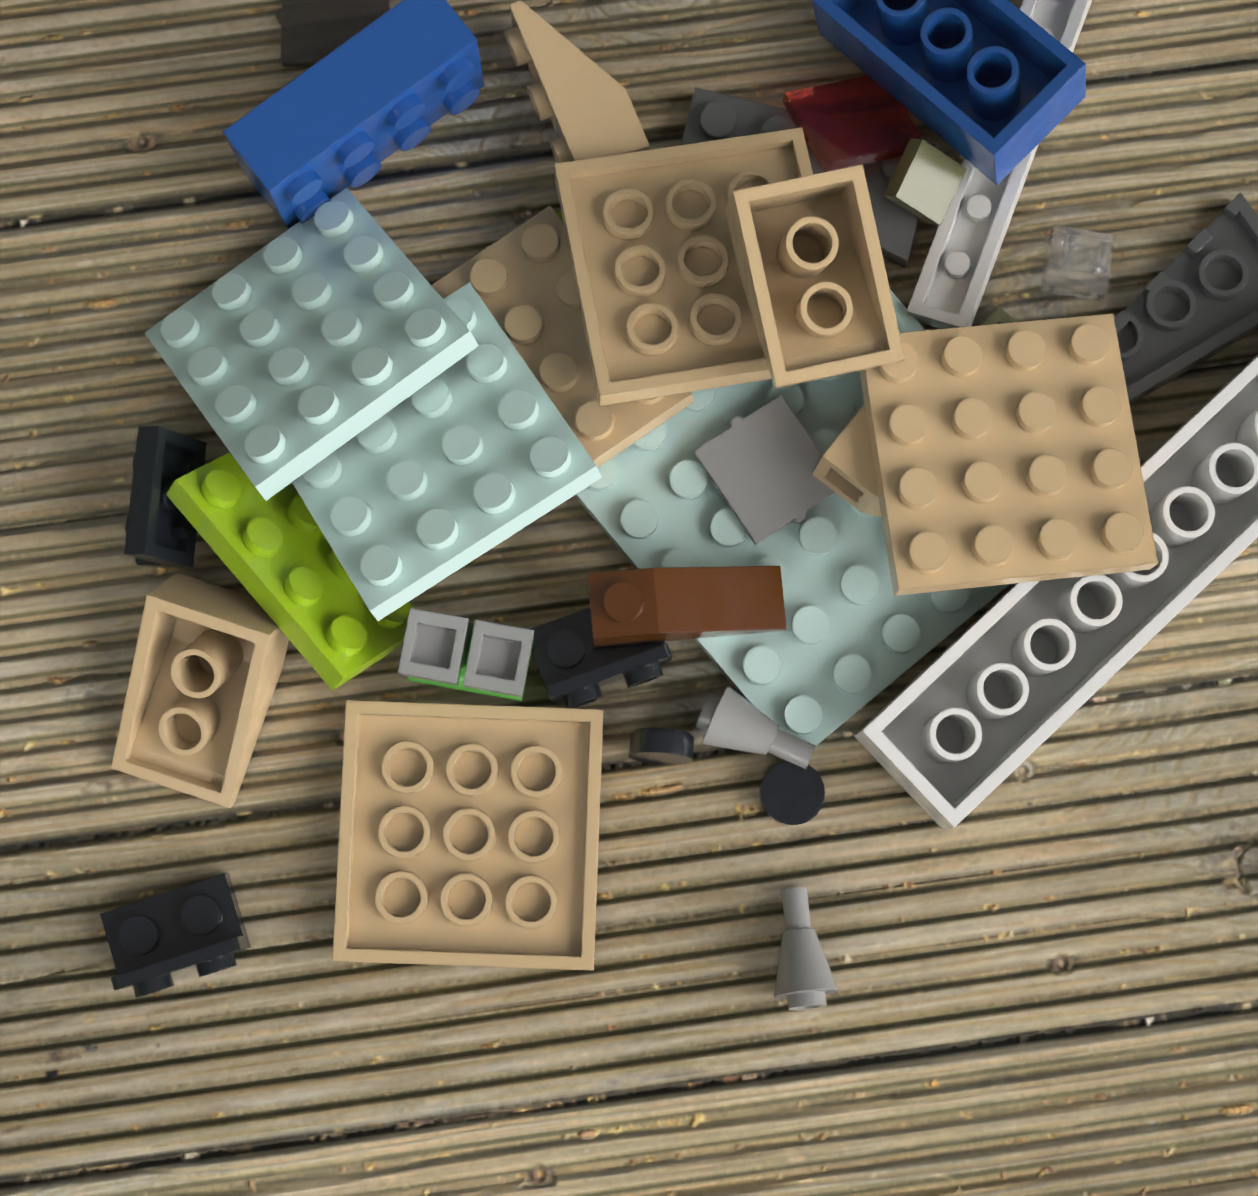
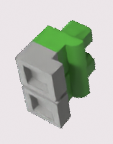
[398,608,534,701]

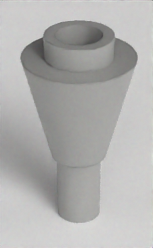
[696,686,816,769]
[774,887,839,1010]

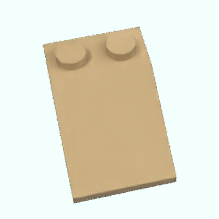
[724,164,906,389]
[111,572,289,808]

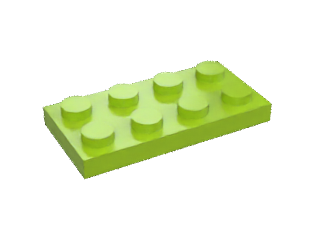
[166,452,415,691]

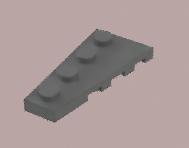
[681,87,935,268]
[1114,192,1258,405]

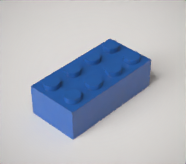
[223,0,484,229]
[811,0,1086,185]

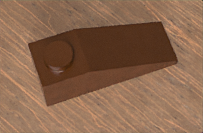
[587,566,787,647]

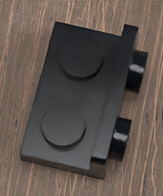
[124,426,207,568]
[529,608,672,708]
[100,873,251,998]

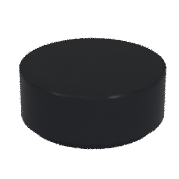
[629,727,694,764]
[759,761,825,826]

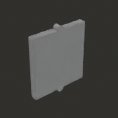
[693,395,835,545]

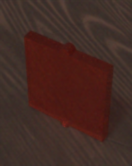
[783,75,923,172]

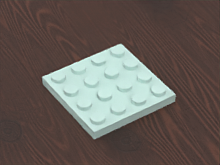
[144,188,479,501]
[292,282,602,621]

